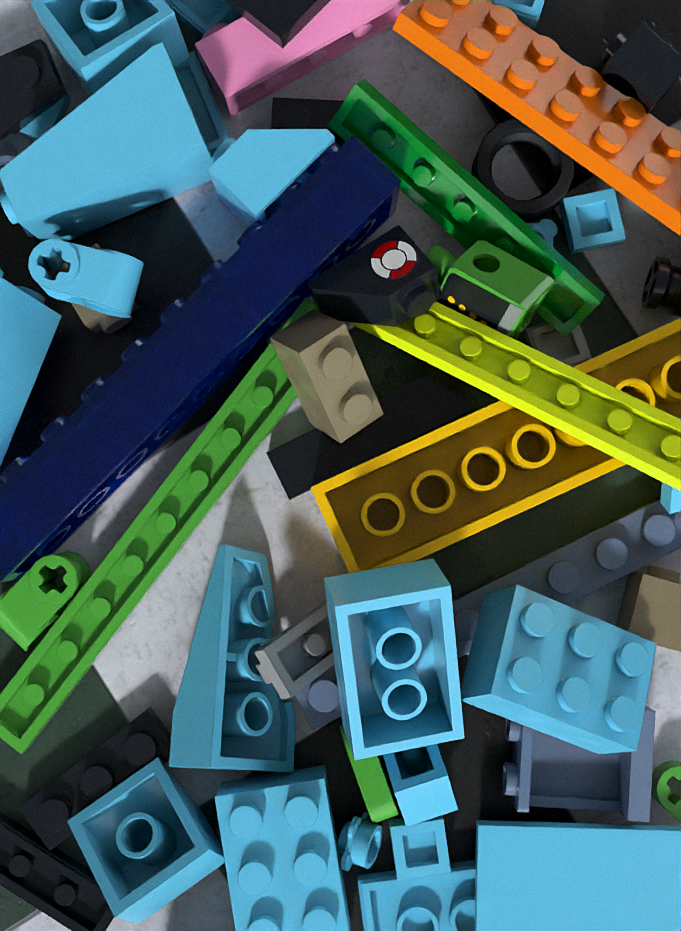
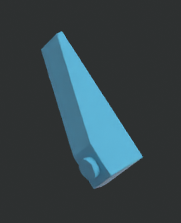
[169,545,296,773]

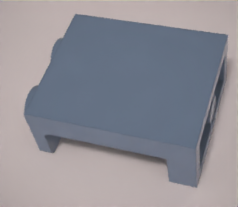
[502,705,656,822]

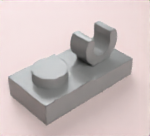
[254,600,335,699]

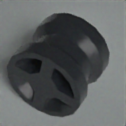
[642,256,681,317]

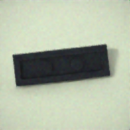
[18,706,171,851]

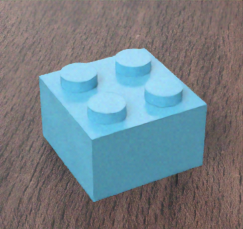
[30,0,190,96]

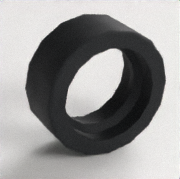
[471,117,574,223]

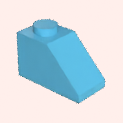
[383,744,458,827]

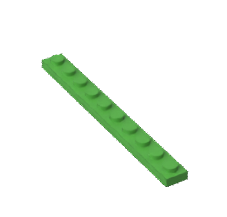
[0,297,348,754]

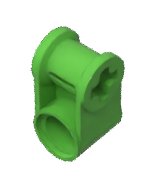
[0,551,91,651]

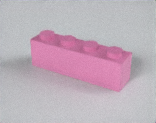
[194,0,409,117]

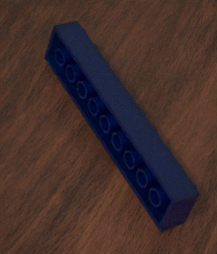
[0,135,401,582]

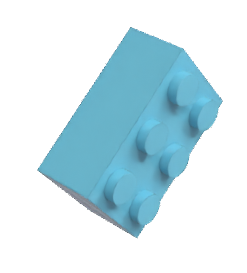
[323,558,465,760]
[460,584,657,754]
[215,765,351,931]

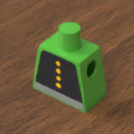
[426,240,555,341]

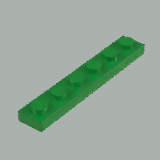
[328,79,606,338]

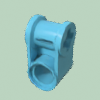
[28,239,144,318]

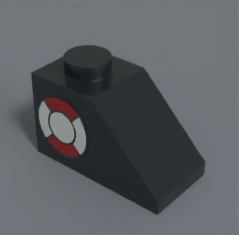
[307,225,441,327]

